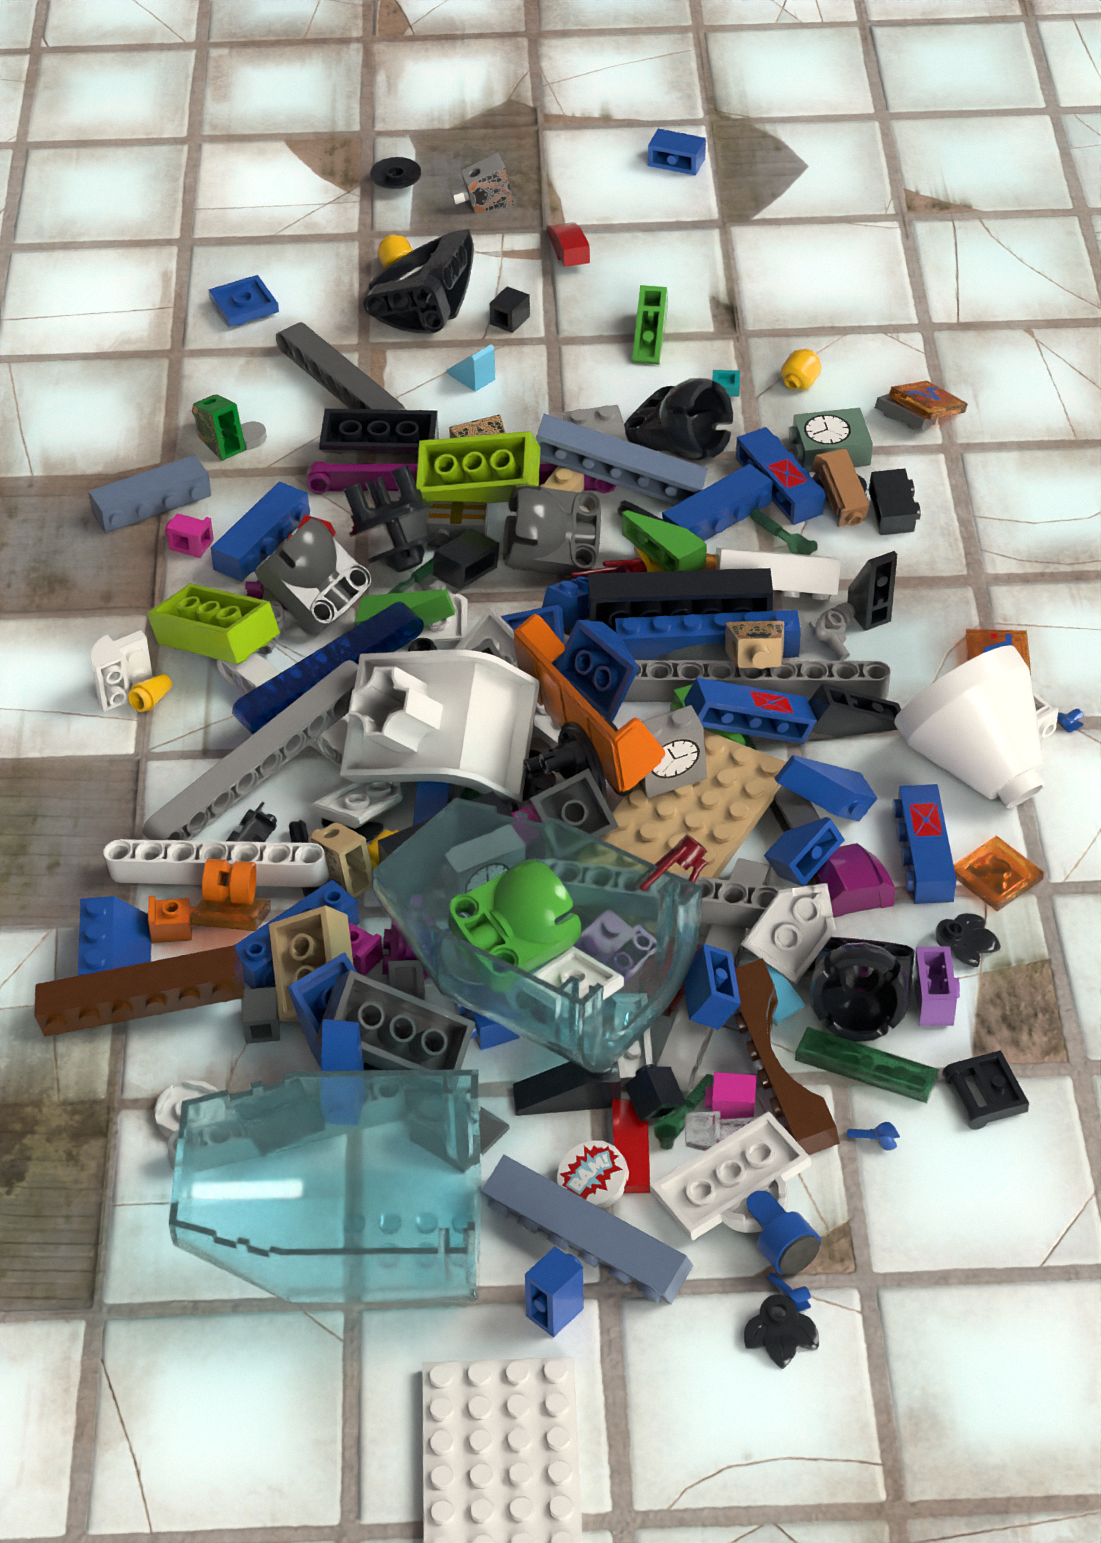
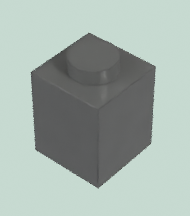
[241,987,280,1044]

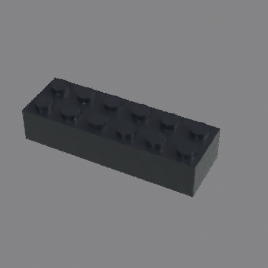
[588,568,773,632]

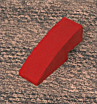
[547,222,590,267]

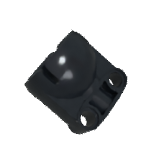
[624,378,733,460]
[809,937,915,1042]

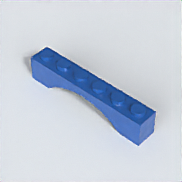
[615,610,801,660]

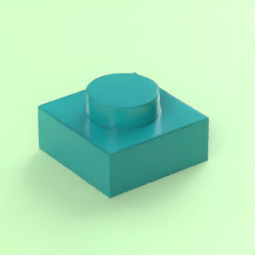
[712,370,740,397]

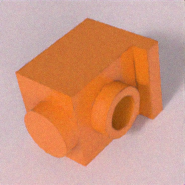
[148,896,198,943]

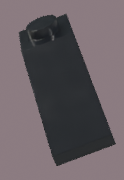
[847,551,898,631]
[808,683,901,737]
[513,1054,621,1116]

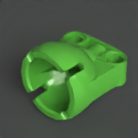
[448,859,581,989]

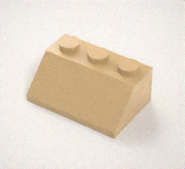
[269,905,354,1022]

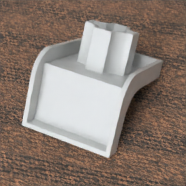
[340,649,540,803]

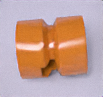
[202,858,257,905]

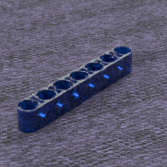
[232,602,424,735]

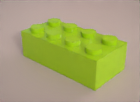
[416,431,541,503]
[147,583,280,664]

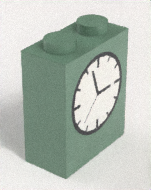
[789,408,873,472]

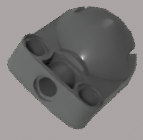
[503,484,601,579]
[254,517,371,635]

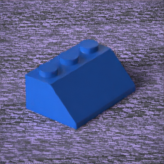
[78,896,152,976]

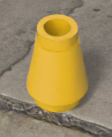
[128,674,173,712]

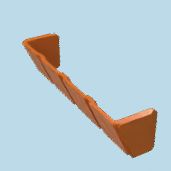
[513,614,665,792]

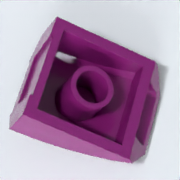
[813,843,896,918]

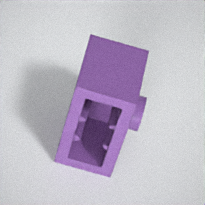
[913,946,960,1026]

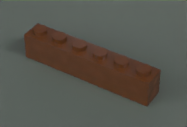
[34,945,244,1037]

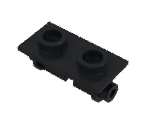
[226,801,277,842]

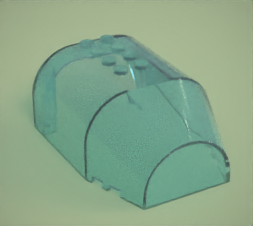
[372,798,703,1073]
[168,1070,482,1303]

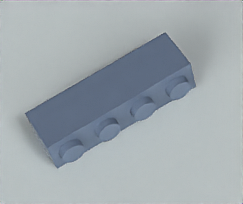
[89,455,212,533]

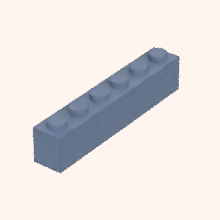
[536,414,708,505]
[481,1154,694,1304]

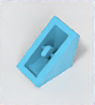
[446,344,495,392]

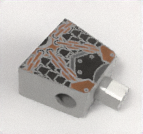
[450,153,514,213]

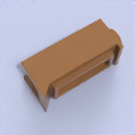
[812,448,870,527]

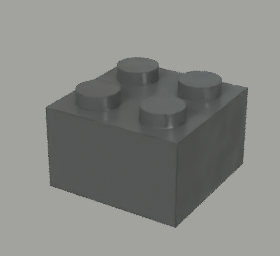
[527,768,619,858]

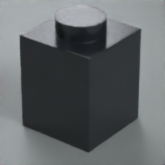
[489,286,530,333]
[625,1064,687,1122]

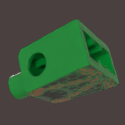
[192,394,246,461]

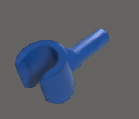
[1057,708,1084,732]
[847,1122,900,1151]
[767,1272,811,1312]

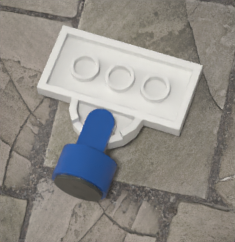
[651,1111,821,1275]

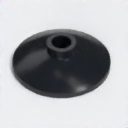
[370,157,421,189]

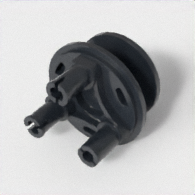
[343,465,438,573]
[523,719,634,803]

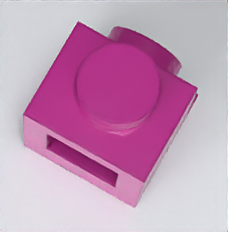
[165,513,214,558]
[349,923,383,976]

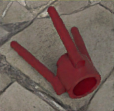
[570,558,647,578]
[632,833,708,908]

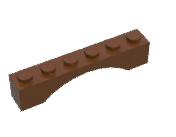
[733,958,840,1155]

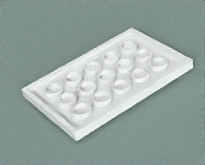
[422,1357,583,1543]

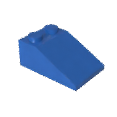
[555,620,639,722]
[287,952,365,1068]

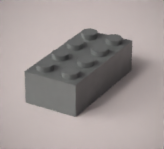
[315,970,476,1090]

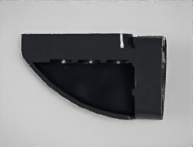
[363,229,474,333]

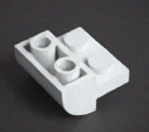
[90,630,153,712]

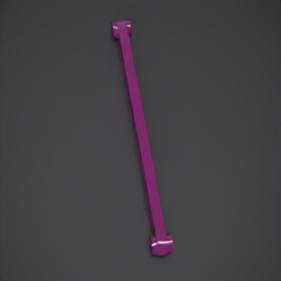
[306,462,617,494]

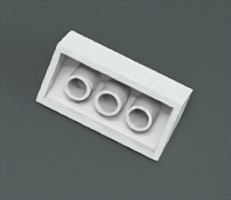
[716,547,841,600]

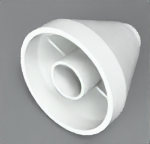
[894,645,1045,809]

